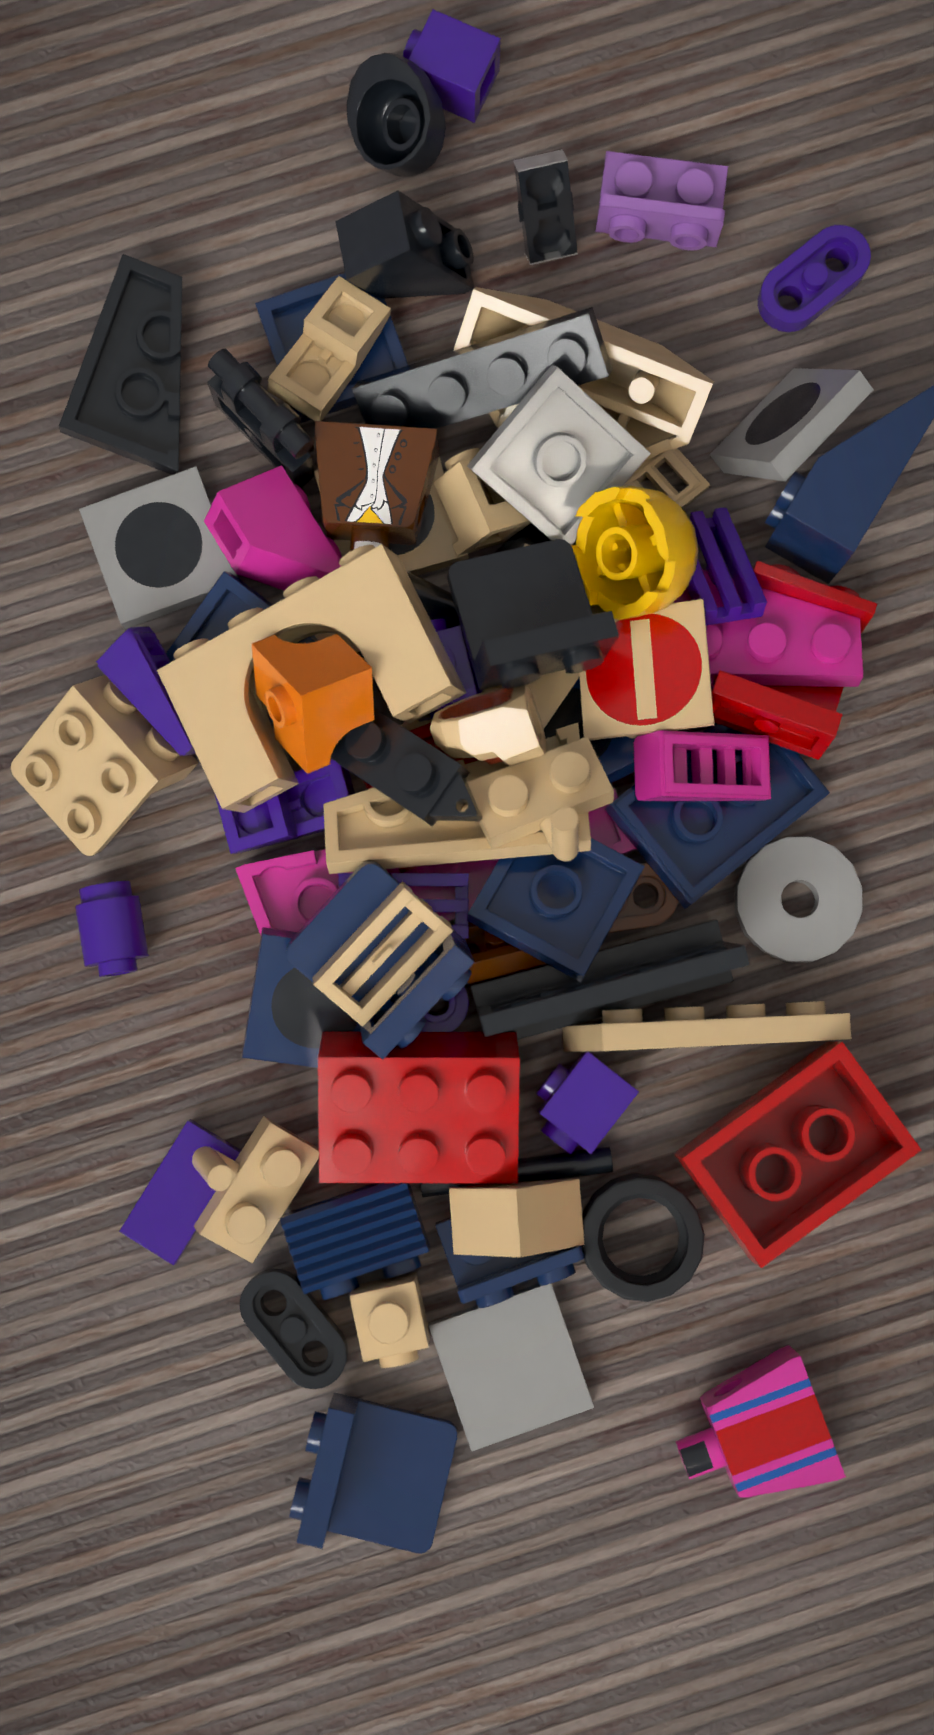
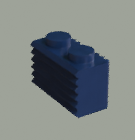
[280,1183,430,1300]

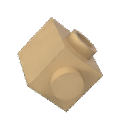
[349,1271,430,1368]

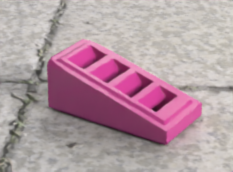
[634,730,771,801]

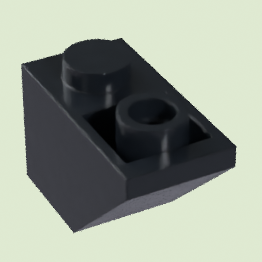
[335,190,474,299]

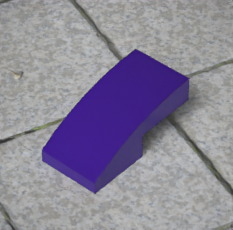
[214,760,355,854]

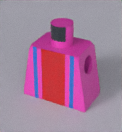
[675,1345,846,1498]

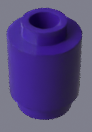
[75,881,149,977]

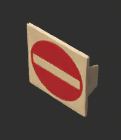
[579,599,715,741]

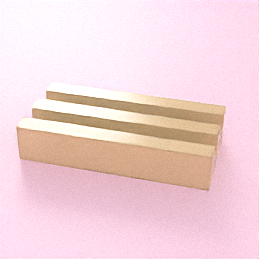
[313,881,453,1026]

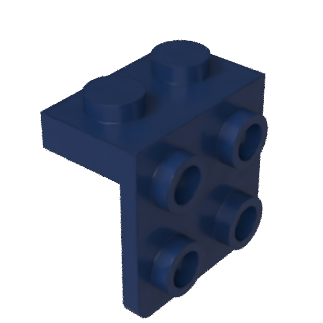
[286,861,474,1059]
[289,1392,457,1554]

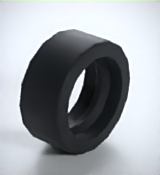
[581,1173,705,1302]

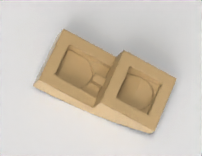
[267,276,391,421]

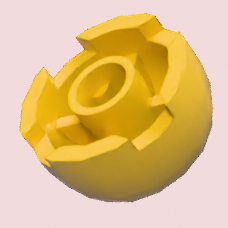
[571,486,698,620]

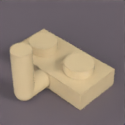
[467,737,614,861]
[192,1116,319,1263]

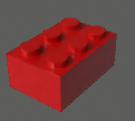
[318,1032,520,1183]
[673,1041,922,1268]

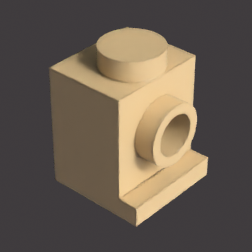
[433,448,531,556]

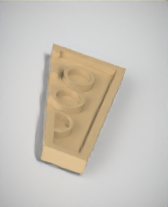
[323,723,591,874]
[562,1001,851,1052]

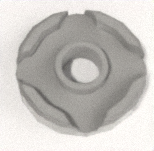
[734,837,863,962]

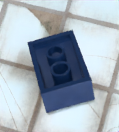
[765,385,934,584]

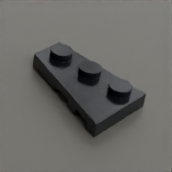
[59,254,182,475]

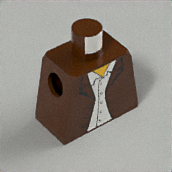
[315,421,439,551]

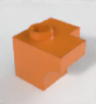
[251,634,374,774]

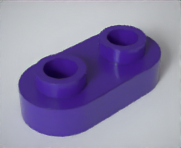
[757,225,871,332]

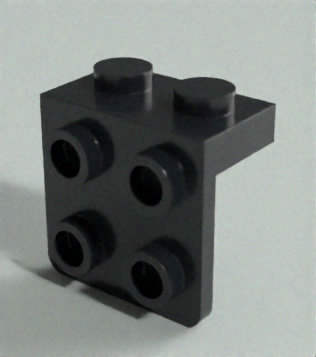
[447,539,619,690]

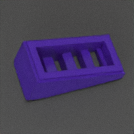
[96,626,196,756]

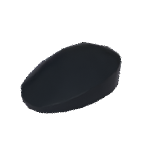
[346,53,446,177]

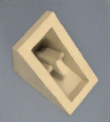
[449,1178,584,1257]

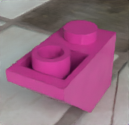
[204,465,342,591]

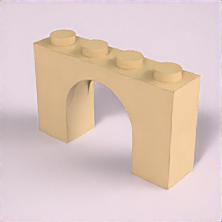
[157,544,466,813]

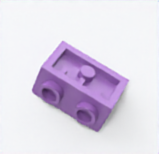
[595,151,728,250]

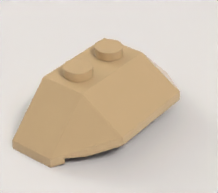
[453,287,714,460]

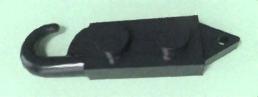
[331,709,483,827]

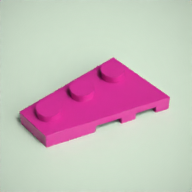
[673,570,863,687]

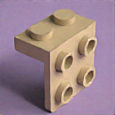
[11,675,199,856]

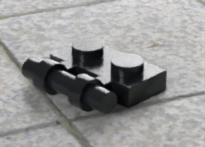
[207,348,315,488]

